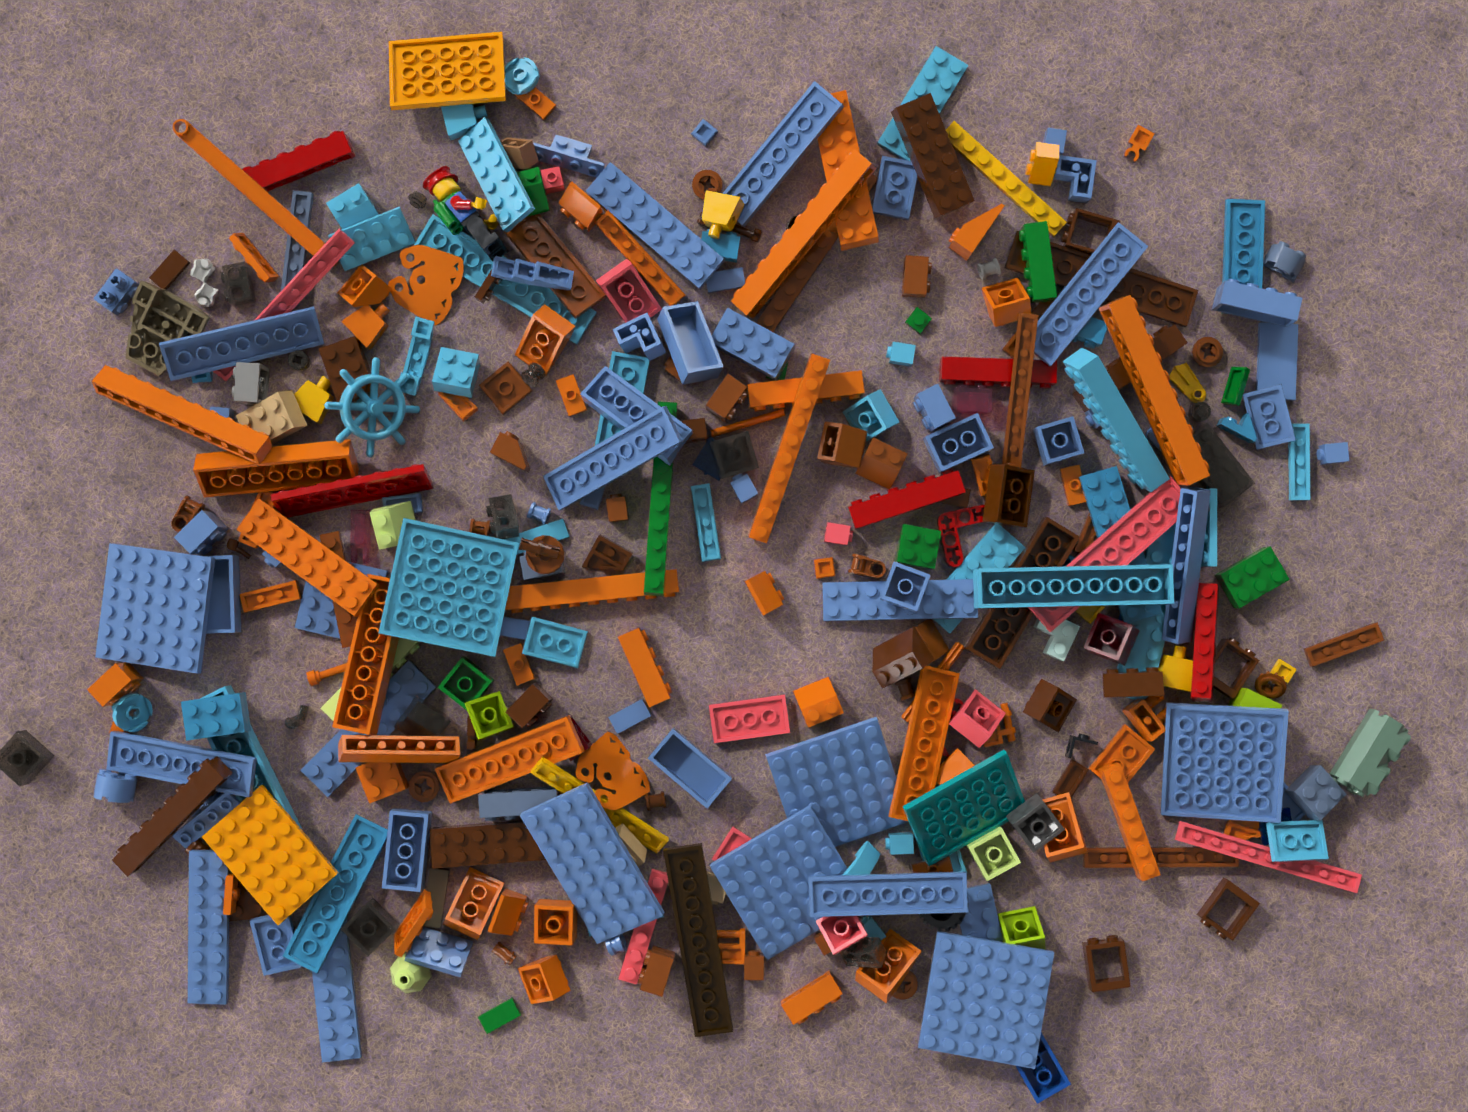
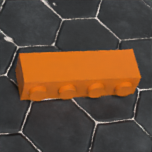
[618,627,673,707]

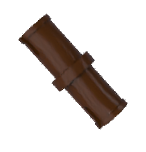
[519,538,560,559]

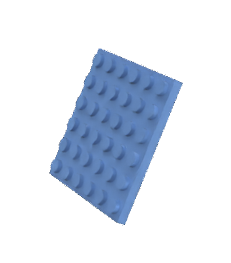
[95,543,215,674]
[1160,703,1289,823]
[765,717,909,847]
[709,805,848,960]
[918,931,1054,1069]

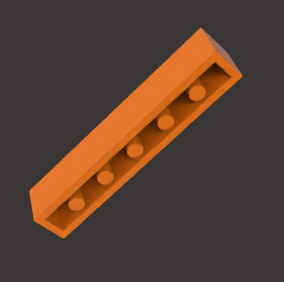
[747,370,865,412]
[338,735,460,763]
[1098,762,1161,882]

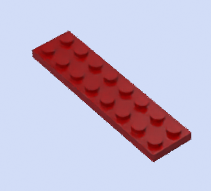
[271,464,433,518]

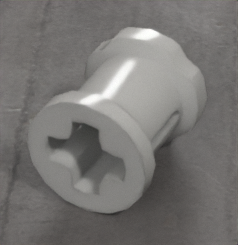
[977,258,1001,280]

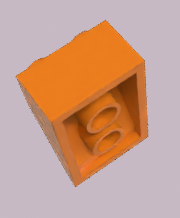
[949,204,1005,260]
[515,304,576,376]
[1042,792,1088,863]
[443,867,504,940]
[855,929,922,1003]

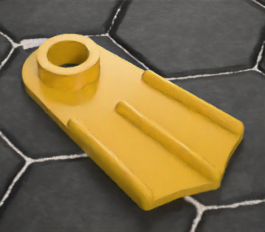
[1169,363,1206,404]

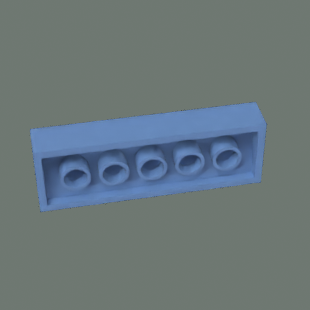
[580,366,693,466]

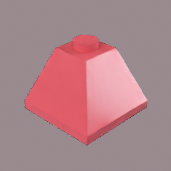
[816,916,868,955]

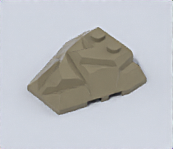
[125,280,210,376]

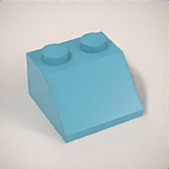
[843,389,899,442]

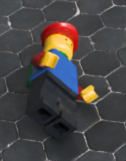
[422,166,509,261]

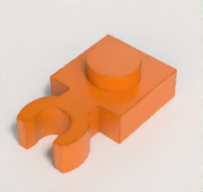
[1124,125,1155,162]

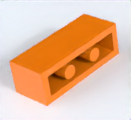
[781,970,843,1025]

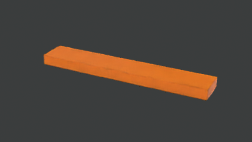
[594,210,686,306]

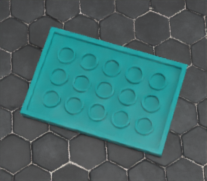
[902,750,1025,866]

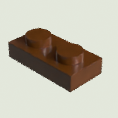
[474,269,503,304]

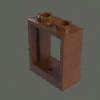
[1061,208,1120,255]
[1213,638,1260,699]
[1196,877,1260,941]
[1082,935,1131,992]

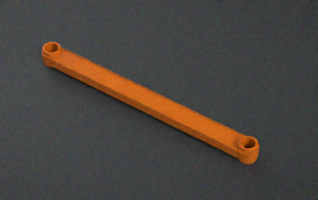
[173,119,339,267]

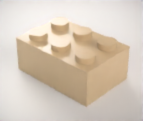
[236,390,307,445]

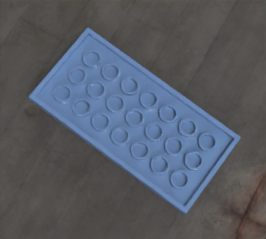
[520,782,665,944]

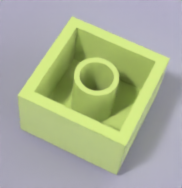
[966,827,1021,881]

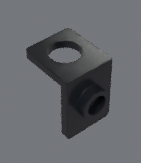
[1065,733,1098,758]

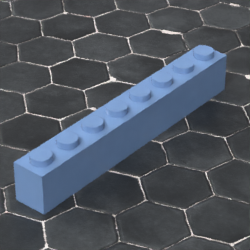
[1162,487,1211,644]

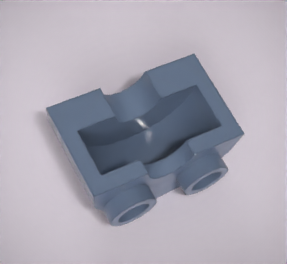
[1263,241,1306,283]

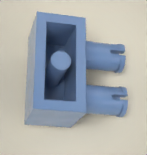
[93,268,139,315]

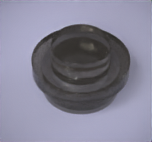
[408,191,427,209]

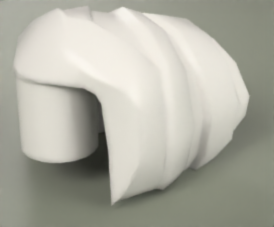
[190,259,215,282]
[194,282,219,307]

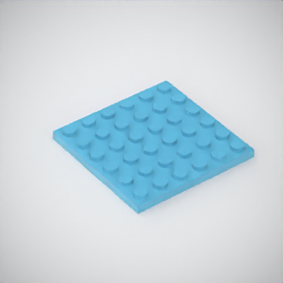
[378,518,519,657]

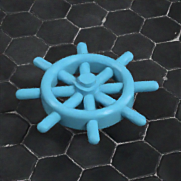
[324,357,420,457]

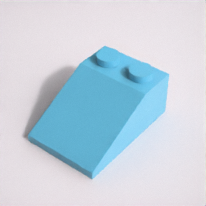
[326,183,379,229]

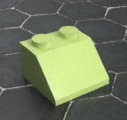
[370,501,416,550]

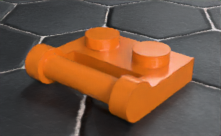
[717,928,745,964]

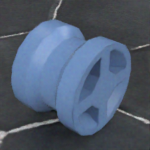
[605,934,627,956]

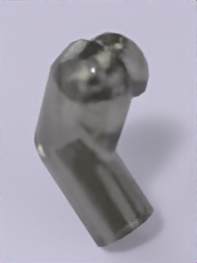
[285,704,309,729]

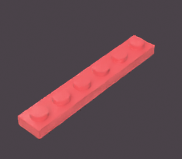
[618,869,668,985]

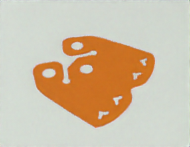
[388,245,464,325]
[576,731,650,810]

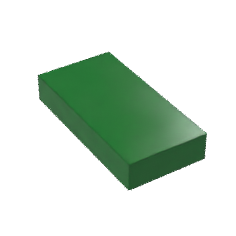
[1221,367,1250,406]
[478,997,521,1034]

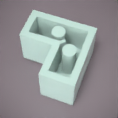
[1034,618,1080,661]

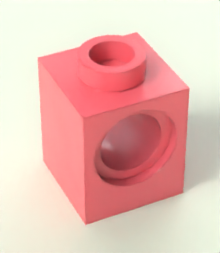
[540,166,565,194]
[824,522,853,546]

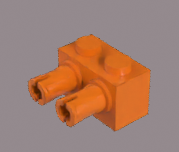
[1122,696,1166,742]

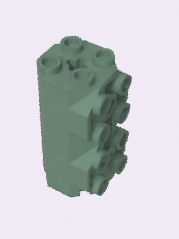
[1329,709,1411,797]

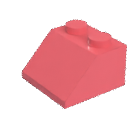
[949,689,1006,748]

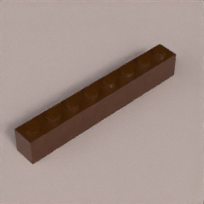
[112,756,233,877]

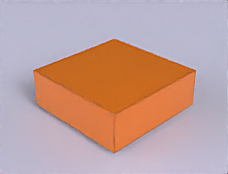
[814,557,835,579]

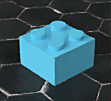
[432,347,480,398]

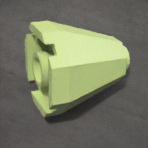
[390,953,432,993]

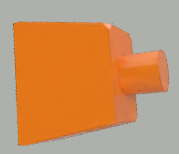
[341,303,390,350]

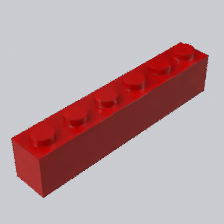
[242,131,355,192]
[939,356,1057,389]
[848,469,966,530]
[1191,583,1219,702]

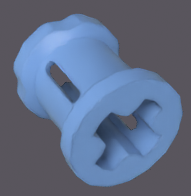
[527,502,551,525]

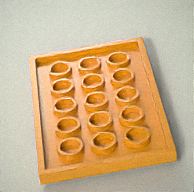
[389,32,506,111]
[202,785,339,925]

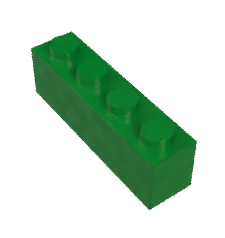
[1019,221,1057,303]

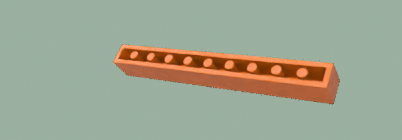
[731,149,876,318]
[748,353,830,543]
[92,365,272,465]
[505,569,679,613]

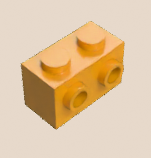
[1025,142,1059,186]

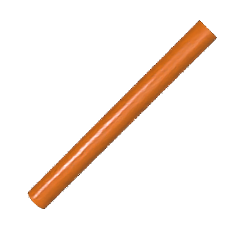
[710,409,785,437]

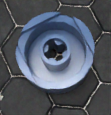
[93,769,138,803]

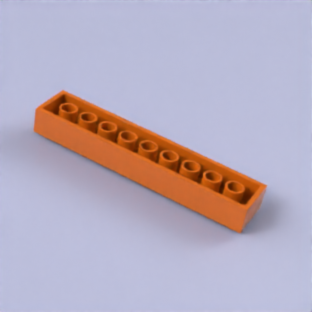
[1099,295,1210,485]

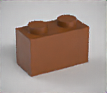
[902,255,932,298]

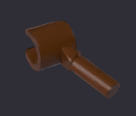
[227,538,252,559]

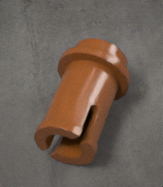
[491,942,517,965]

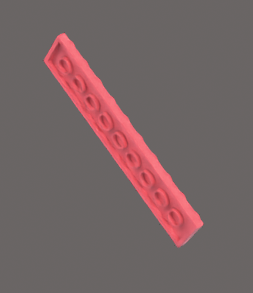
[1028,476,1181,632]

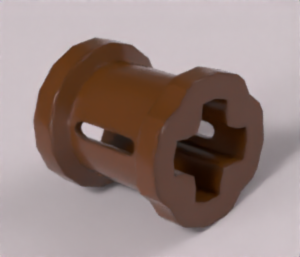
[895,677,916,701]
[645,791,667,811]

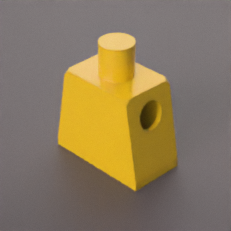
[702,190,745,239]
[294,376,334,424]
[1158,645,1193,692]

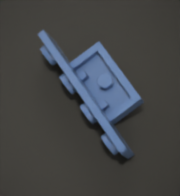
[533,135,605,178]
[173,792,241,848]

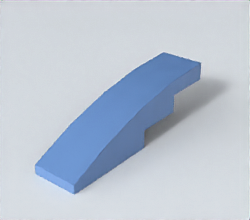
[491,256,574,290]

